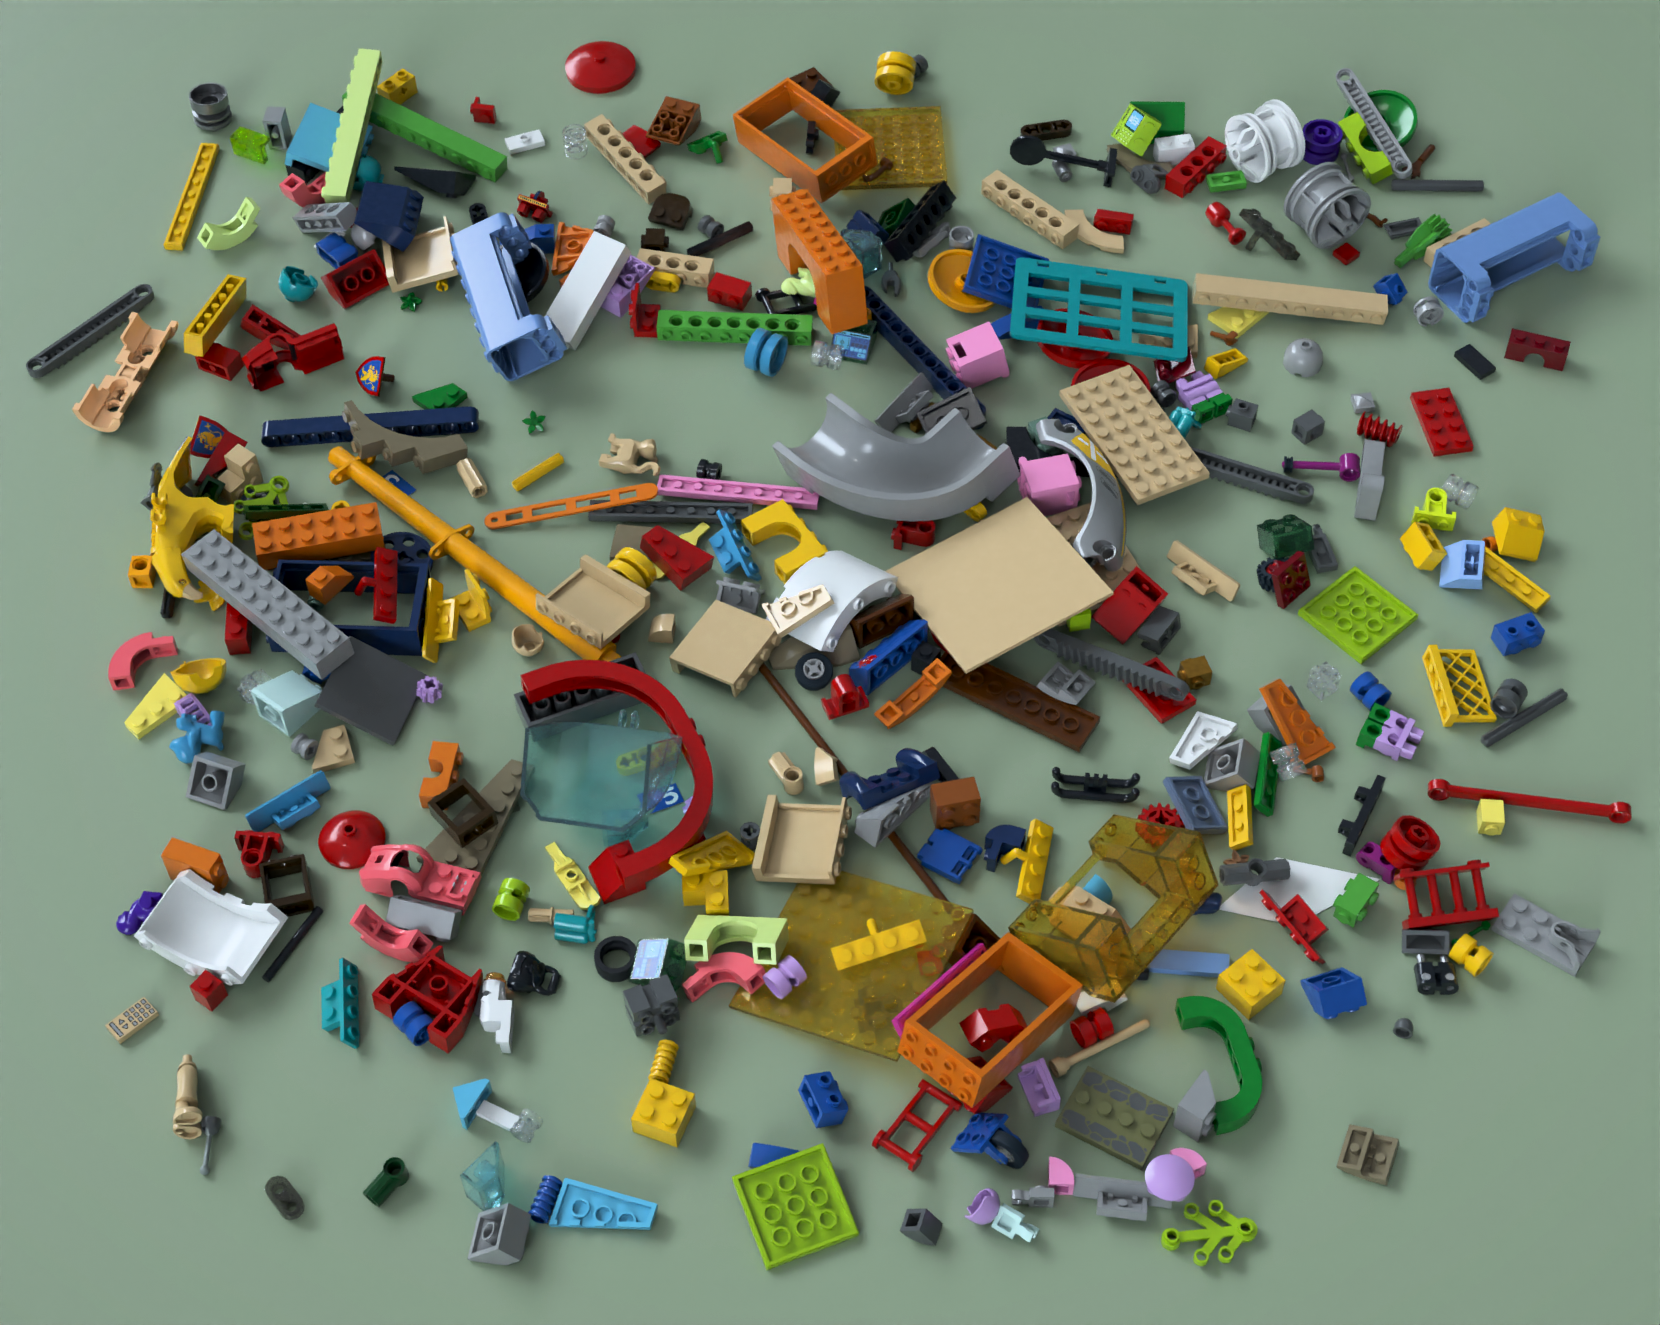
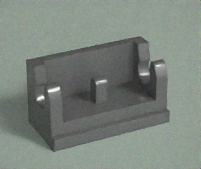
[1137,606,1181,655]

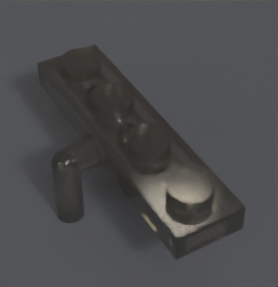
[1239,208,1300,261]

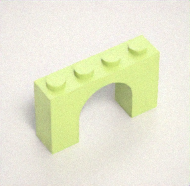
[684,915,789,965]

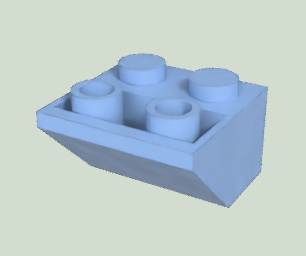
[1439,540,1485,589]

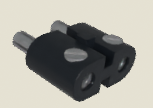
[1414,954,1459,995]

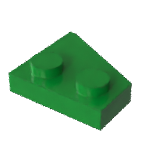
[412,383,468,410]

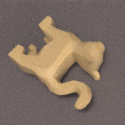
[599,433,661,476]

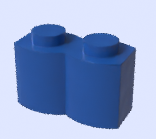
[316,232,358,269]

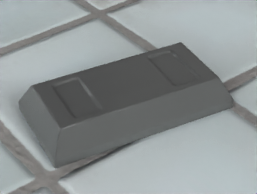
[1383,217,1422,240]

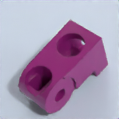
[1356,842,1397,884]

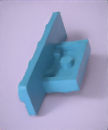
[708,509,762,581]
[245,770,331,832]

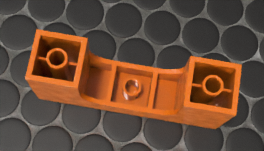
[771,188,868,334]

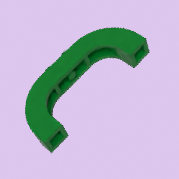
[1175,996,1262,1135]

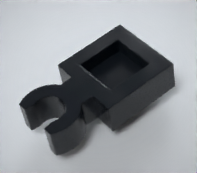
[806,121,819,154]

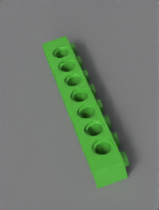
[657,310,813,346]

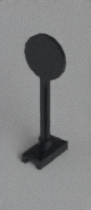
[1010,135,1117,188]

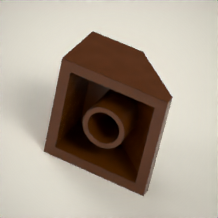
[938,914,1000,966]

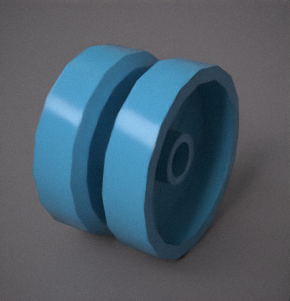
[744,328,788,377]

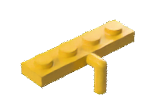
[1000,818,1054,906]
[831,918,927,971]

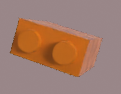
[161,837,229,893]

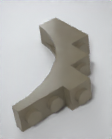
[342,400,468,474]

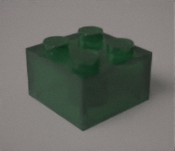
[1257,514,1314,559]

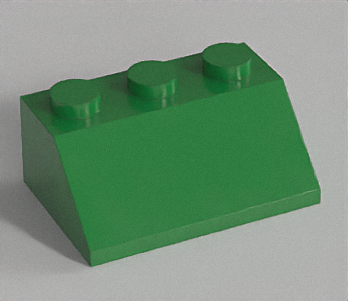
[1130,101,1185,144]

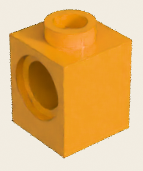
[128,555,157,588]

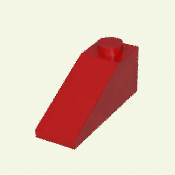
[240,304,301,350]
[194,430,248,487]

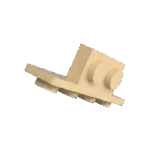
[1167,540,1241,601]

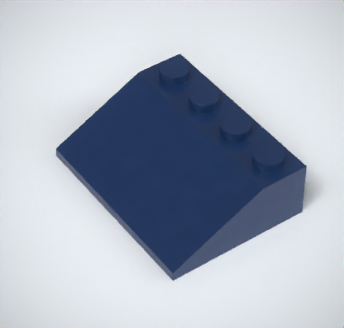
[354,181,424,252]

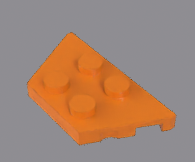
[551,222,594,276]

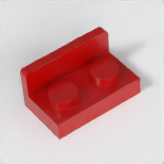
[1093,209,1134,235]

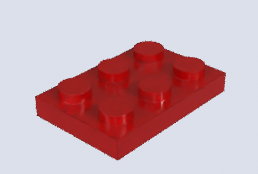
[1122,656,1197,724]

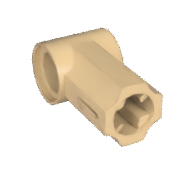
[768,751,804,795]

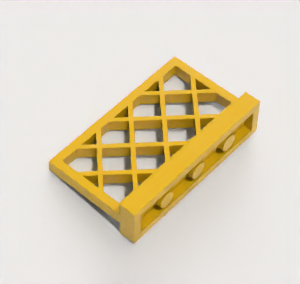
[1422,645,1497,727]

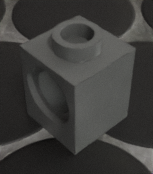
[1291,409,1325,445]

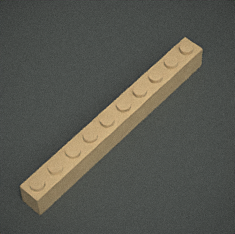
[1192,273,1388,325]

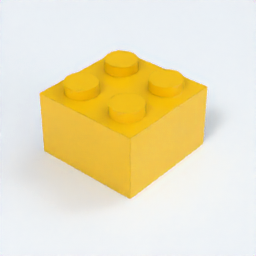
[1216,949,1285,1020]
[631,1078,696,1147]

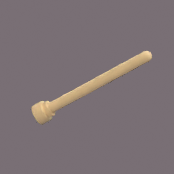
[1049,1019,1150,1078]

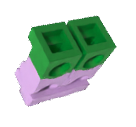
[1175,370,1233,424]
[1356,703,1424,761]

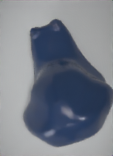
[1189,892,1222,916]

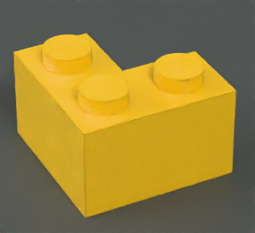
[682,870,730,916]

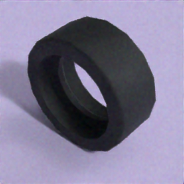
[594,936,637,982]

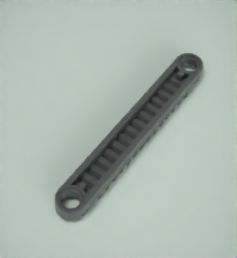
[26,284,154,378]
[1190,446,1314,504]
[1034,629,1190,701]

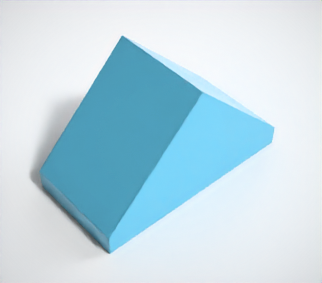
[453,1078,492,1130]

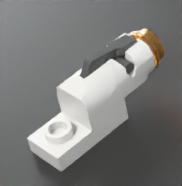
[474,972,515,1053]

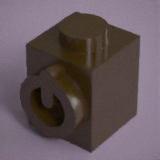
[641,228,669,252]

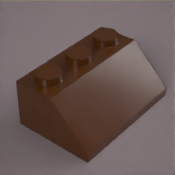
[849,594,914,649]

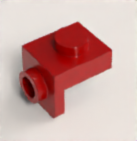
[470,97,497,124]

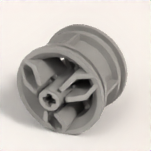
[1284,162,1371,249]

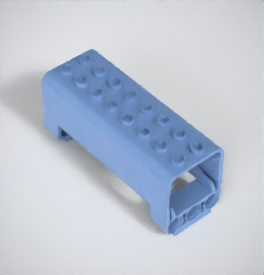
[1428,192,1601,323]
[450,212,567,381]

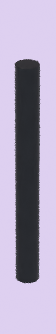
[262,906,323,982]

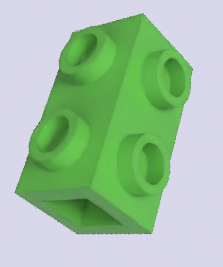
[1333,873,1379,928]

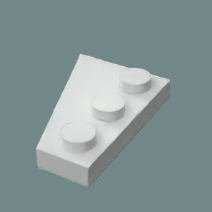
[1169,711,1238,770]

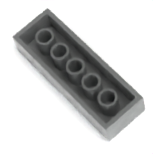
[514,652,646,742]

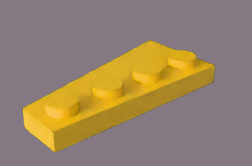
[668,831,755,876]

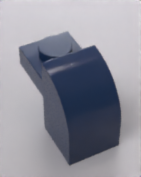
[984,825,1026,872]

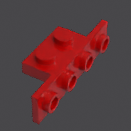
[1259,889,1329,965]

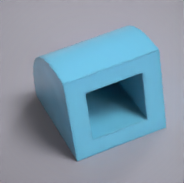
[1083,874,1113,905]

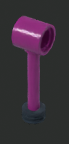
[1282,453,1360,481]

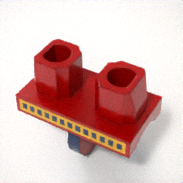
[517,191,553,223]

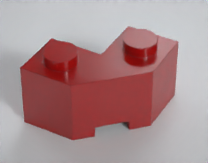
[959,1003,1028,1053]

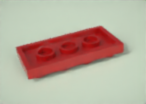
[1410,388,1474,457]

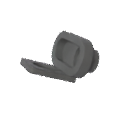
[1130,164,1168,194]

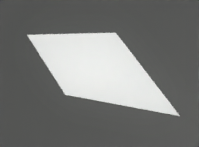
[1219,857,1380,922]

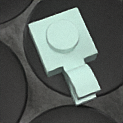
[991,1203,1040,1243]

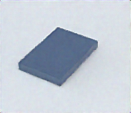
[1163,776,1228,835]

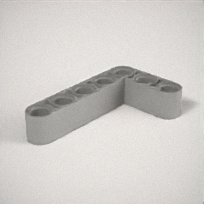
[1354,439,1385,521]

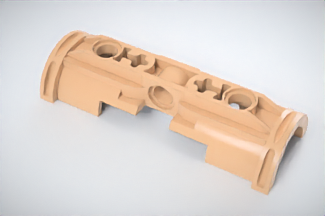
[72,312,179,432]

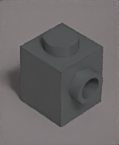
[1226,398,1259,432]

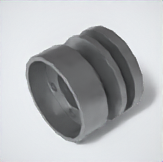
[189,83,232,130]

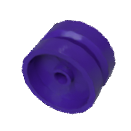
[1303,119,1343,165]

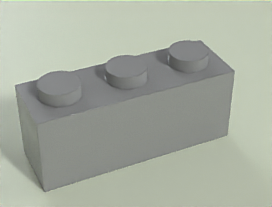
[386,894,463,942]

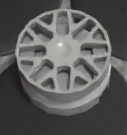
[1413,296,1444,327]

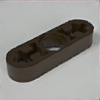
[1020,120,1072,141]

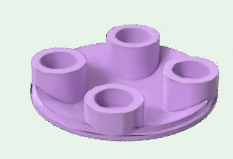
[1145,1154,1195,1202]

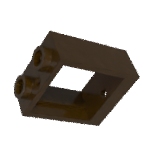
[428,778,498,848]
[259,854,315,917]

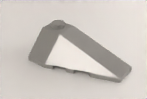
[854,782,933,848]

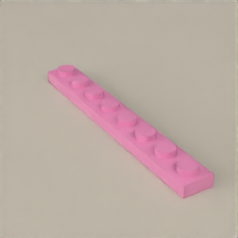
[657,475,820,510]

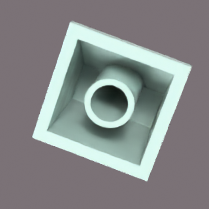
[251,670,323,737]

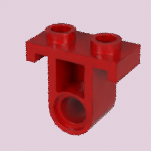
[891,520,936,550]
[821,674,869,720]
[234,830,284,878]

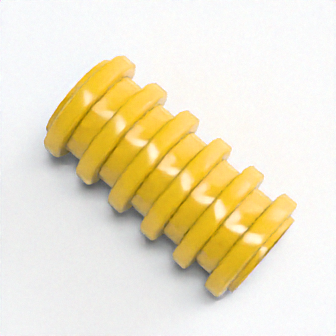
[648,1039,679,1084]

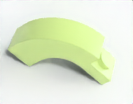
[197,197,260,250]

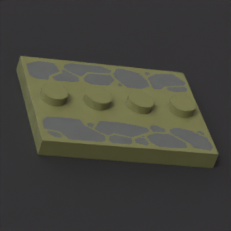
[1055,1066,1174,1171]

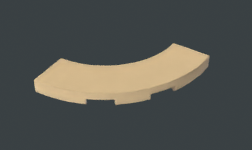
[1064,210,1124,254]

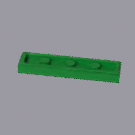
[1253,732,1282,817]

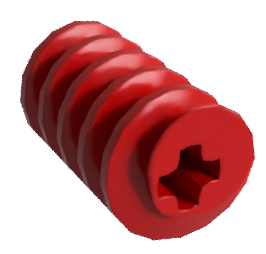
[1357,411,1403,448]

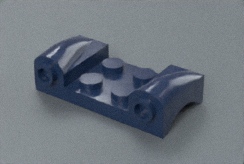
[839,748,940,810]

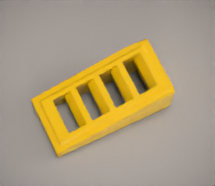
[1204,348,1248,379]

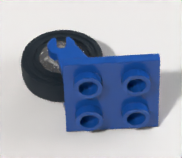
[951,1113,1029,1169]

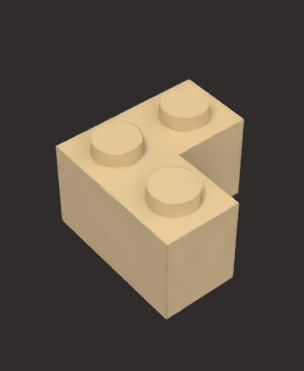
[217,444,263,504]

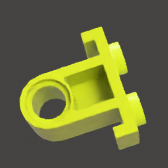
[1411,488,1457,531]

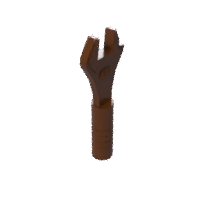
[1402,144,1436,179]

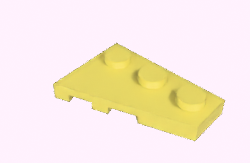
[124,673,187,740]

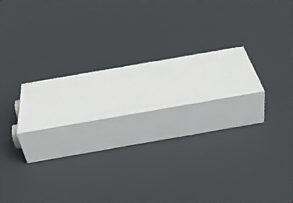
[545,231,631,351]

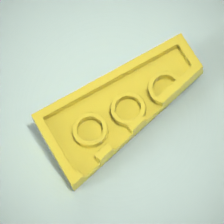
[1208,307,1269,339]

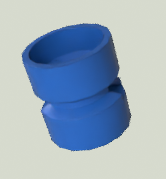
[1350,671,1392,711]
[393,1001,433,1046]

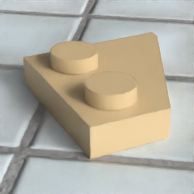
[312,724,355,773]

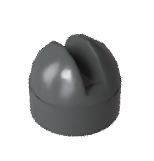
[1393,1018,1414,1039]

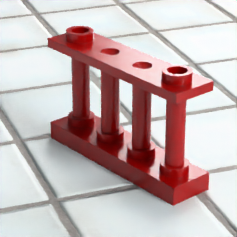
[1394,859,1499,929]

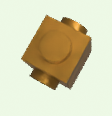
[1177,655,1212,690]

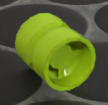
[492,878,530,921]

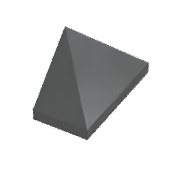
[1402,928,1449,955]

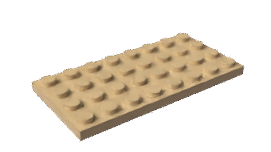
[1059,365,1210,505]

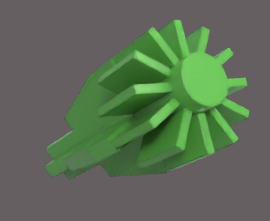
[1394,214,1452,268]

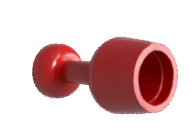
[1205,202,1246,245]

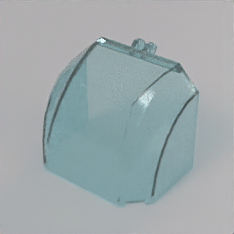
[520,709,683,832]

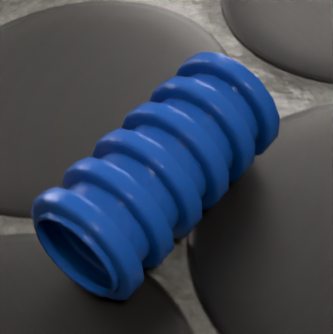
[528,1175,563,1224]

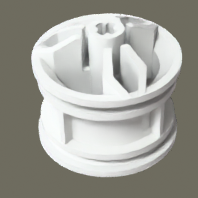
[1225,99,1305,183]

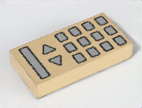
[105,997,159,1044]

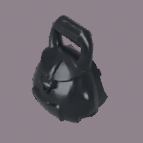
[507,951,561,996]

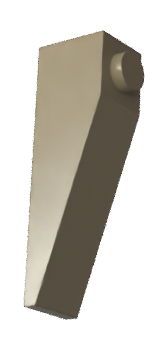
[768,624,860,670]

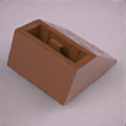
[646,96,702,146]

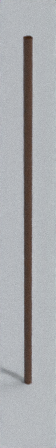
[759,662,955,915]

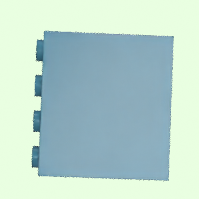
[284,103,374,178]

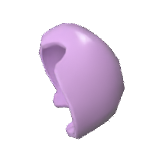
[965,1188,1000,1225]

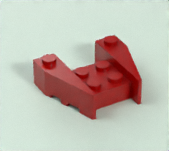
[372,945,484,1054]

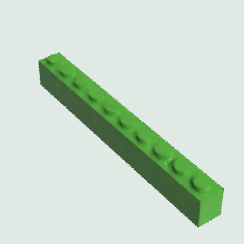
[342,91,507,183]

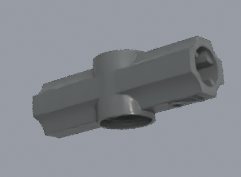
[1219,858,1291,886]

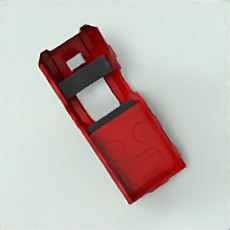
[242,323,344,392]

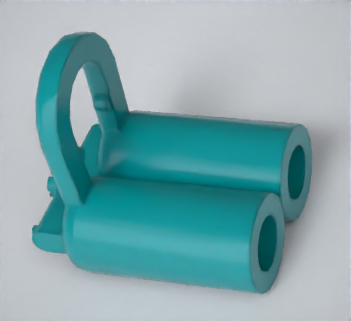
[1169,406,1202,439]
[554,905,597,944]

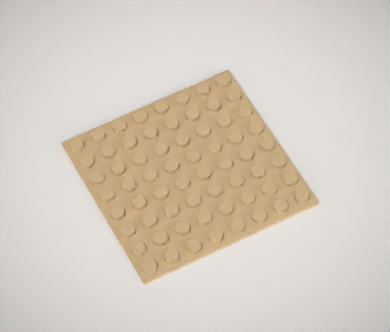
[885,497,1114,674]

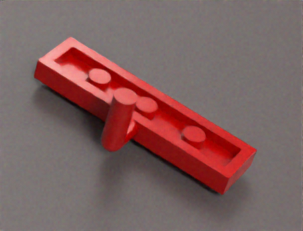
[354,547,398,624]

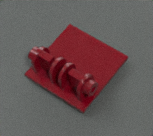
[1153,346,1196,384]

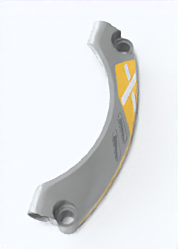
[1036,419,1127,572]

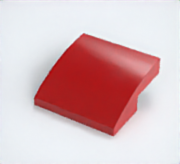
[622,125,661,158]

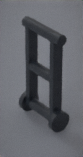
[755,288,817,315]

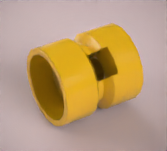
[1448,933,1494,977]

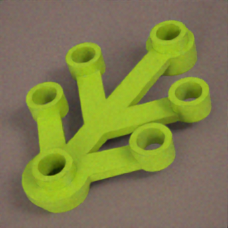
[234,475,289,540]
[1161,1200,1258,1266]

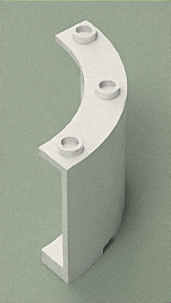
[766,550,898,652]
[134,869,288,986]

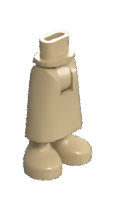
[173,1054,202,1139]

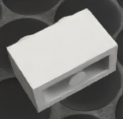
[1153,134,1195,165]

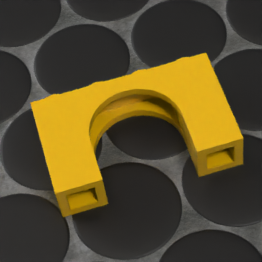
[741,499,828,585]

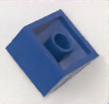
[1300,967,1367,1019]

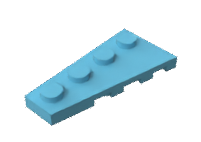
[549,1178,659,1230]

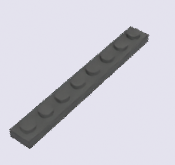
[588,500,753,524]

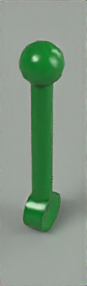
[1451,921,1491,946]

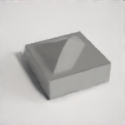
[1053,143,1077,156]
[1350,392,1375,413]

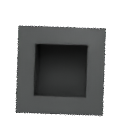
[900,1208,943,1246]

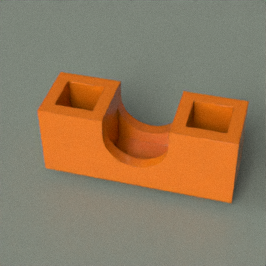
[419,741,464,810]

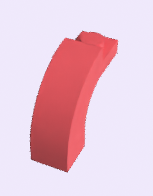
[279,172,326,207]
[108,632,178,690]
[349,904,434,963]
[681,952,766,1003]

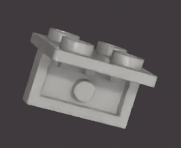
[716,577,765,614]

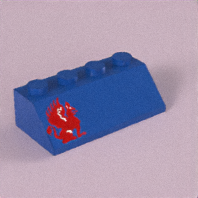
[849,619,928,696]

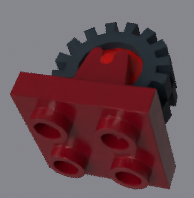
[1257,551,1311,609]

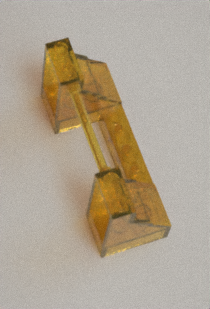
[1008,814,1219,1003]

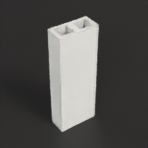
[476,1100,520,1133]

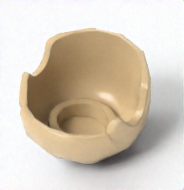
[512,624,544,657]

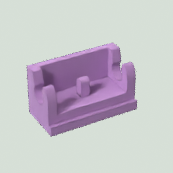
[1018,1058,1061,1117]

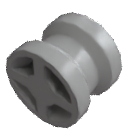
[291,733,319,760]

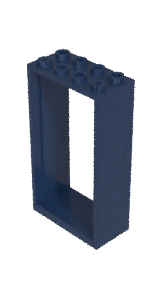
[266,559,432,656]

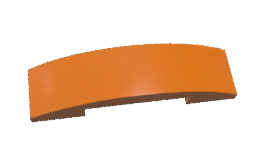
[874,658,952,729]

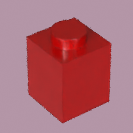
[189,970,228,1012]

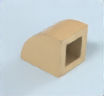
[648,614,676,644]

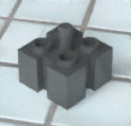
[623,974,680,1037]

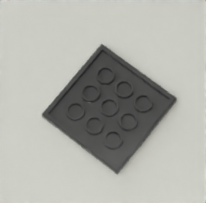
[314,636,427,746]

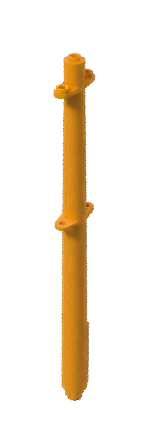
[328,446,621,661]

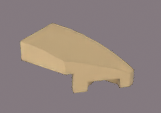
[814,747,839,786]

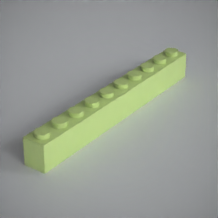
[321,48,383,203]

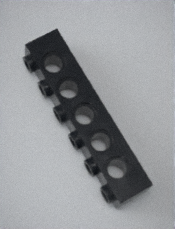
[884,180,956,262]

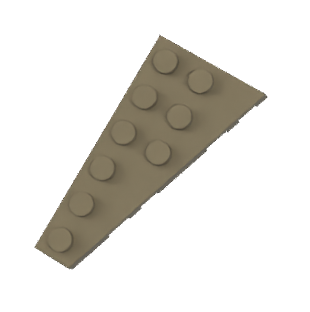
[416,759,533,876]

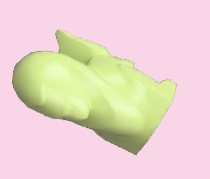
[781,267,816,298]

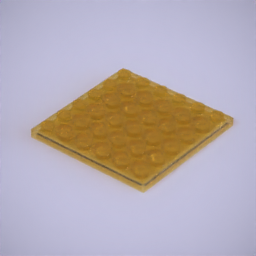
[834,106,947,190]

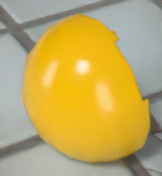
[170,658,226,694]

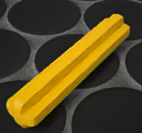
[512,453,564,491]

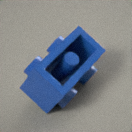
[1490,612,1545,656]
[798,1071,848,1128]

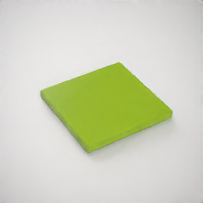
[1298,566,1418,664]
[732,1143,859,1271]

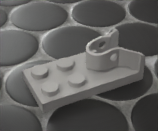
[1491,893,1601,977]

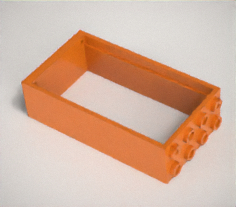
[733,78,877,203]
[897,932,1083,1108]

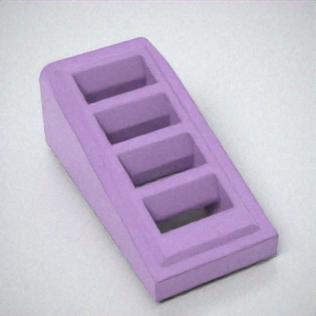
[174,693,212,726]

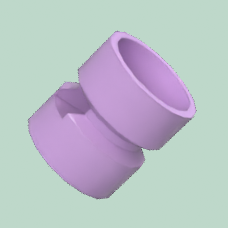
[763,955,807,999]

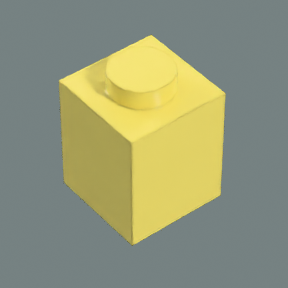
[1476,799,1505,836]

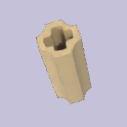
[456,458,488,499]

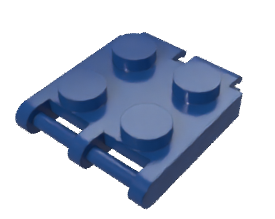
[917,828,983,884]

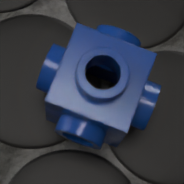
[1373,273,1408,305]

